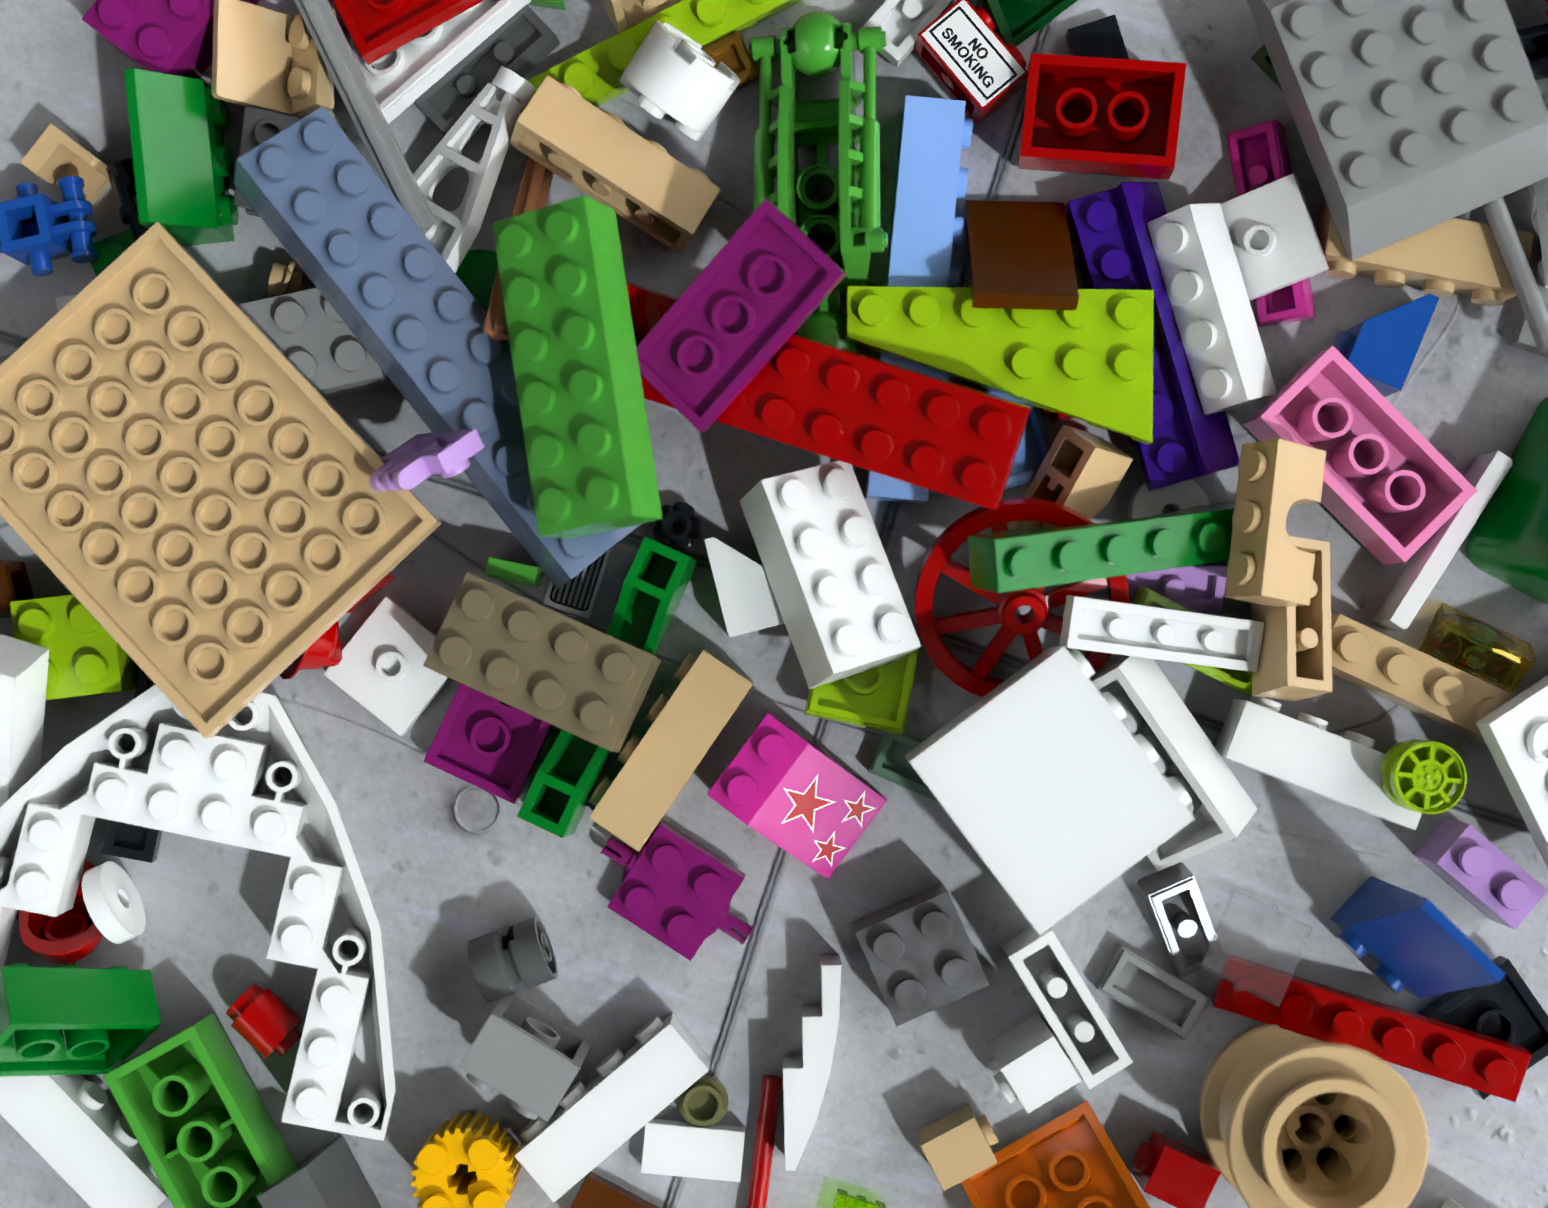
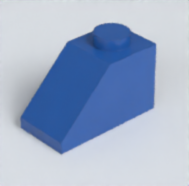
[1333,294,1439,397]

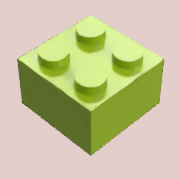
[10,594,140,701]

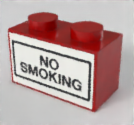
[914,0,1029,126]

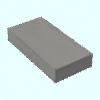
[1095,944,1209,1041]

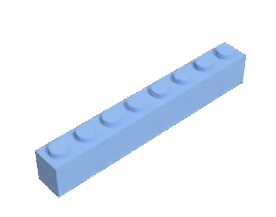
[865,95,973,505]

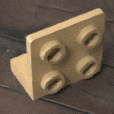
[211,0,337,118]

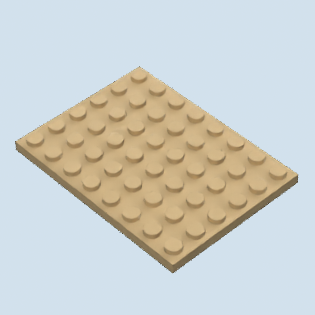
[0,222,442,738]

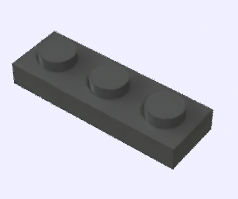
[414,4,560,136]

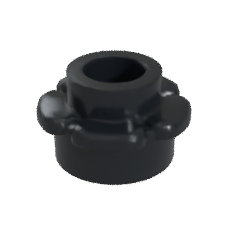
[653,502,702,551]

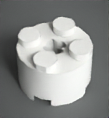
[619,20,741,141]

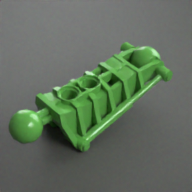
[749,11,888,353]

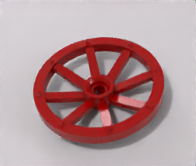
[914,498,1129,697]

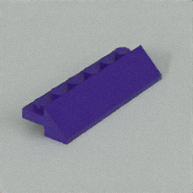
[1065,182,1240,491]

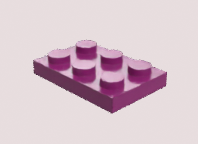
[423,683,553,804]

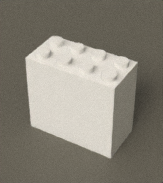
[905,646,1195,936]

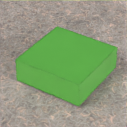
[485,557,544,588]

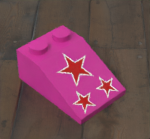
[707,710,887,880]

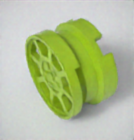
[1380,739,1467,814]

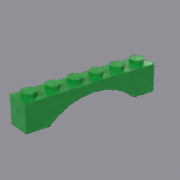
[967,501,1236,593]
[517,536,698,838]

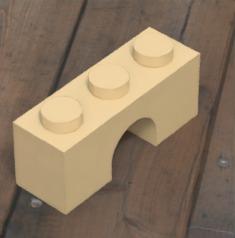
[1225,438,1326,607]

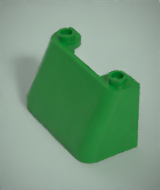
[1466,397,1548,604]

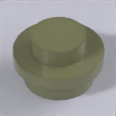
[678,1075,728,1128]

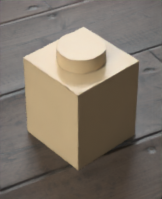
[916,1103,999,1191]

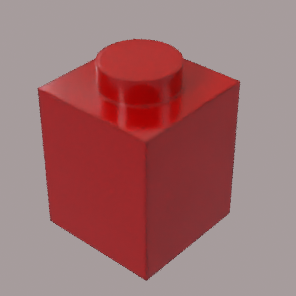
[1133,1131,1221,1208]

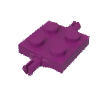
[600,820,753,961]

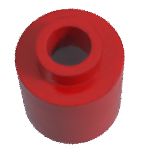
[225,983,303,1059]

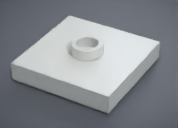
[1220,173,1329,301]
[323,596,450,736]

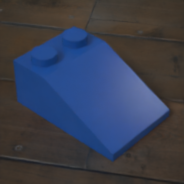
[1330,876,1506,998]

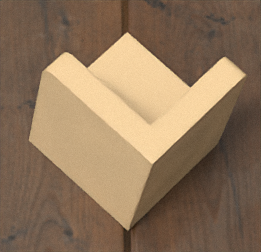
[20,123,112,206]

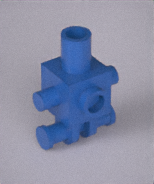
[0,176,98,276]

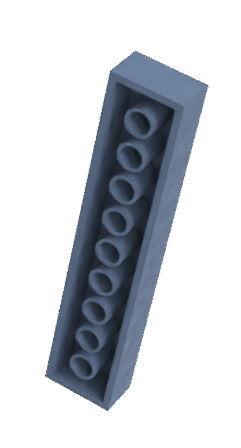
[234,106,641,589]

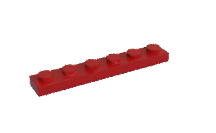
[1212,955,1532,1102]

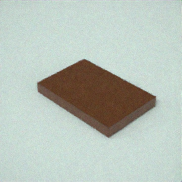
[964,200,1079,310]

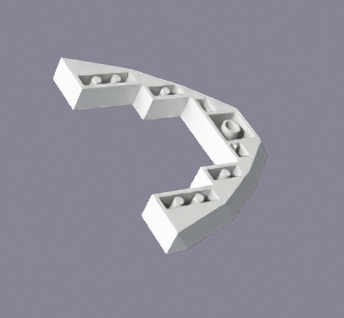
[0,684,396,1141]

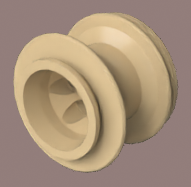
[1199,1022,1429,1208]

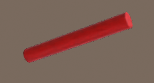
[746,1075,782,1208]

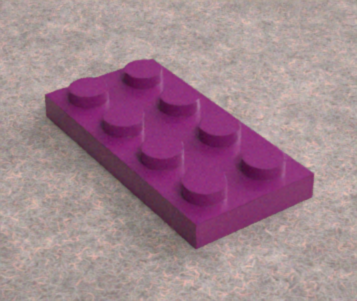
[636,199,847,432]

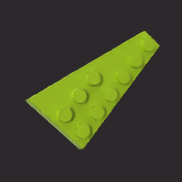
[846,286,1154,445]

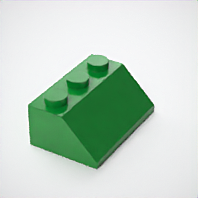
[124,68,239,247]
[0,963,161,1077]

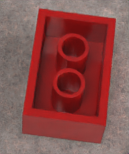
[1019,53,1187,180]

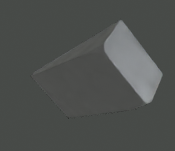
[1138,862,1225,979]

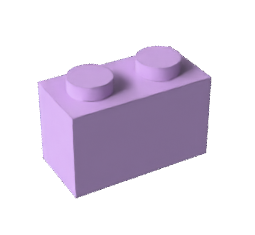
[1414,818,1548,929]

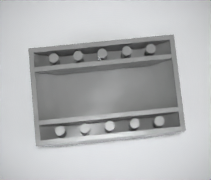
[1247,0,1548,261]

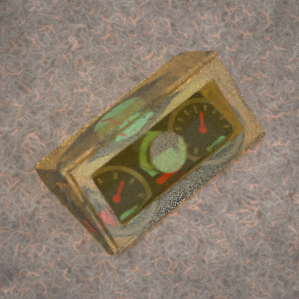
[1419,603,1537,694]

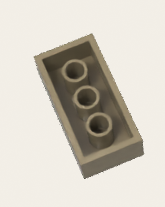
[423,572,661,752]

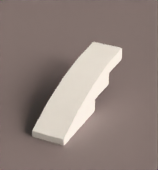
[782,955,841,1171]

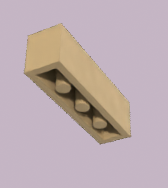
[509,75,721,255]
[1316,203,1535,307]
[1331,613,1516,743]
[588,650,754,852]

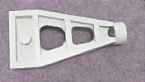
[413,66,536,274]

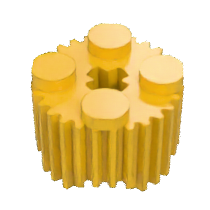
[411,1111,522,1208]

